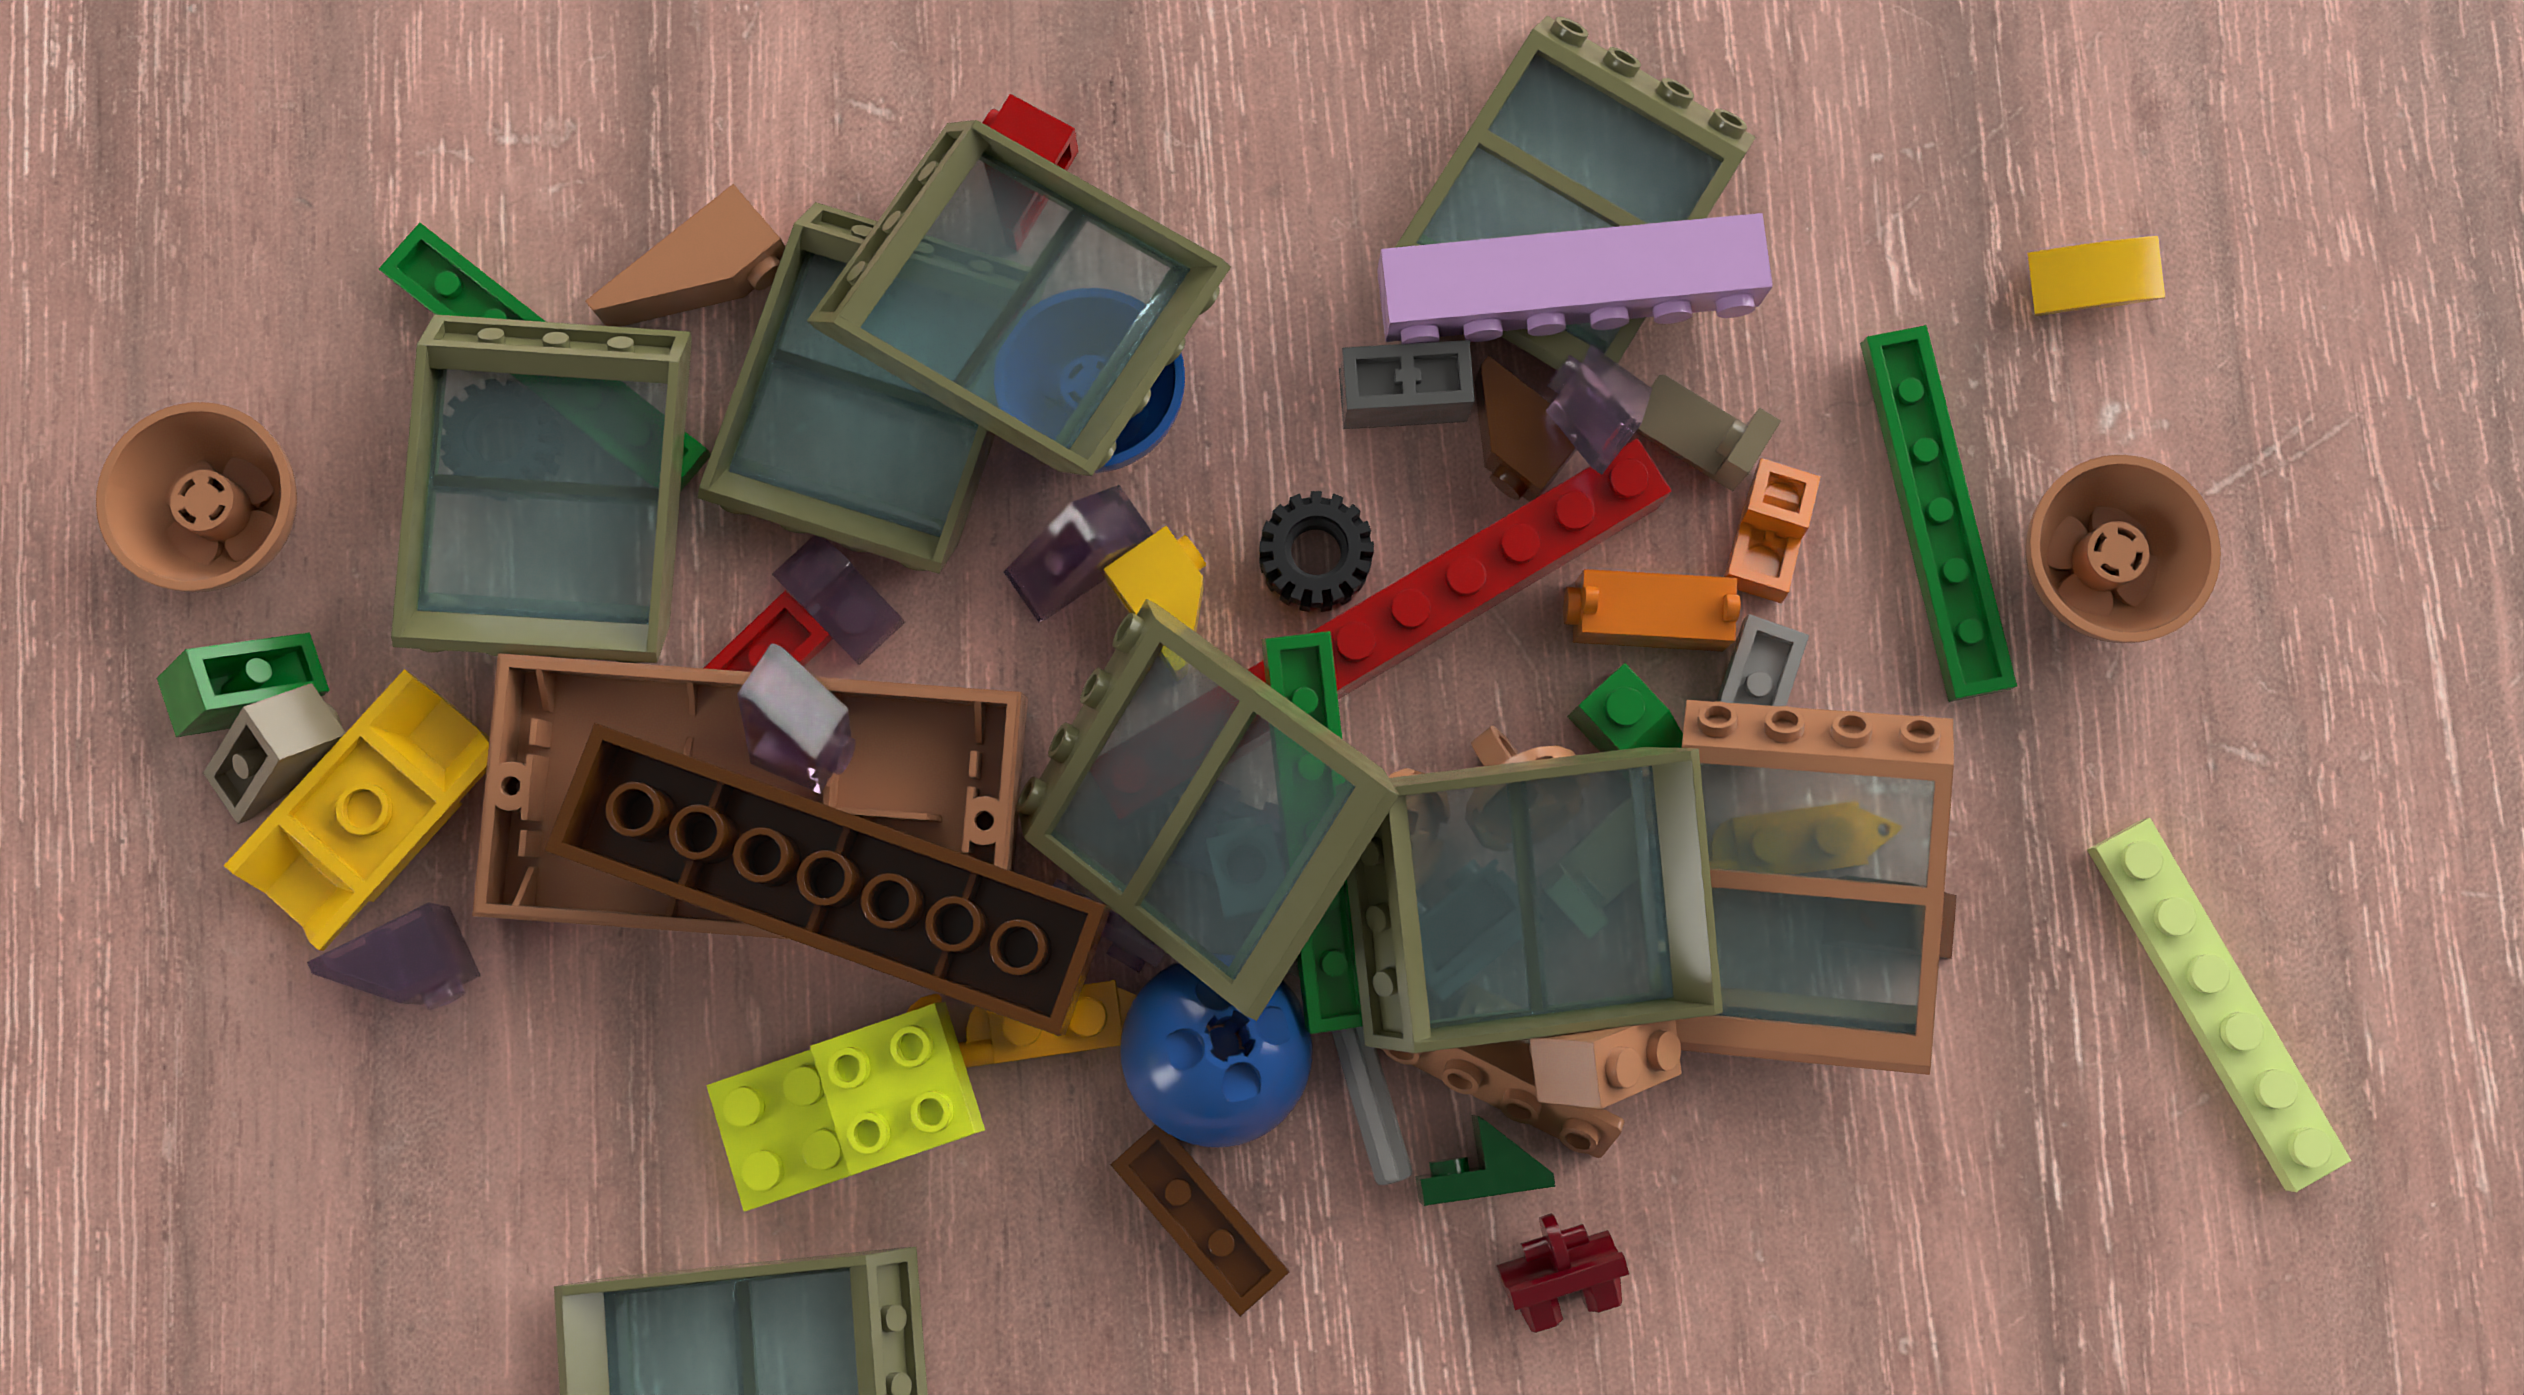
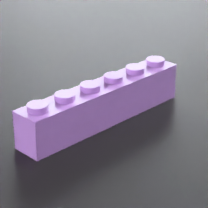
[1377,213,1773,344]

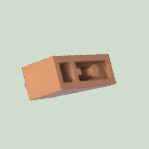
[585,184,785,327]

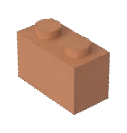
[1530,1020,1682,1109]

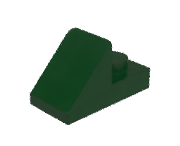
[1415,1115,1556,1206]

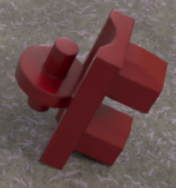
[1496,1213,1629,1333]

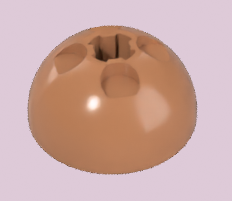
[96,402,297,592]
[2025,455,2221,643]

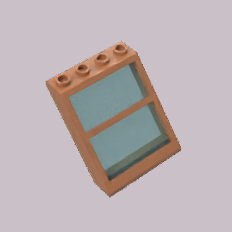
[1675,700,1954,1075]

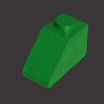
[156,632,330,737]
[1567,663,1701,782]

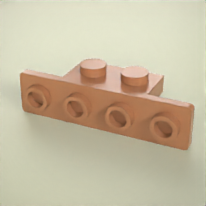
[1379,982,1625,1158]

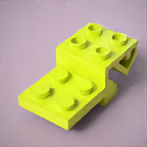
[706,1002,985,1212]

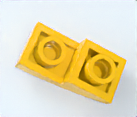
[2027,236,2165,316]

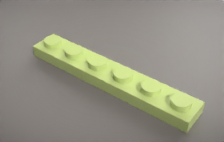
[2087,818,2352,1192]

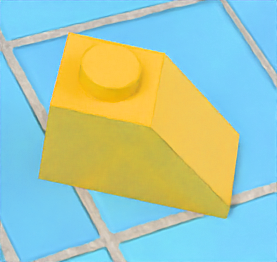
[1103,526,1207,682]

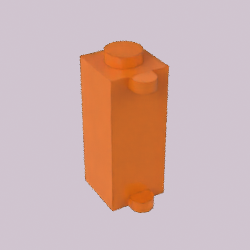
[1563,569,1741,652]

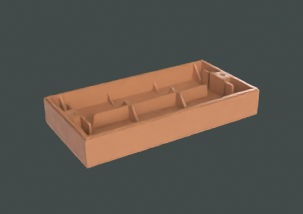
[472,653,1028,939]

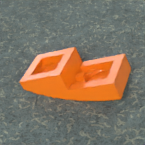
[1724,458,1821,604]

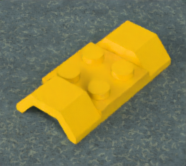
[224,669,490,951]

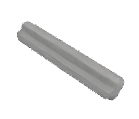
[1332,1027,1412,1185]

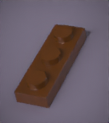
[1110,1124,1290,1317]

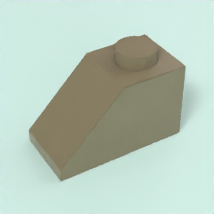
[203,683,346,824]

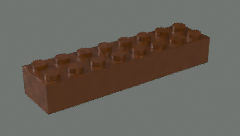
[544,723,1111,1036]

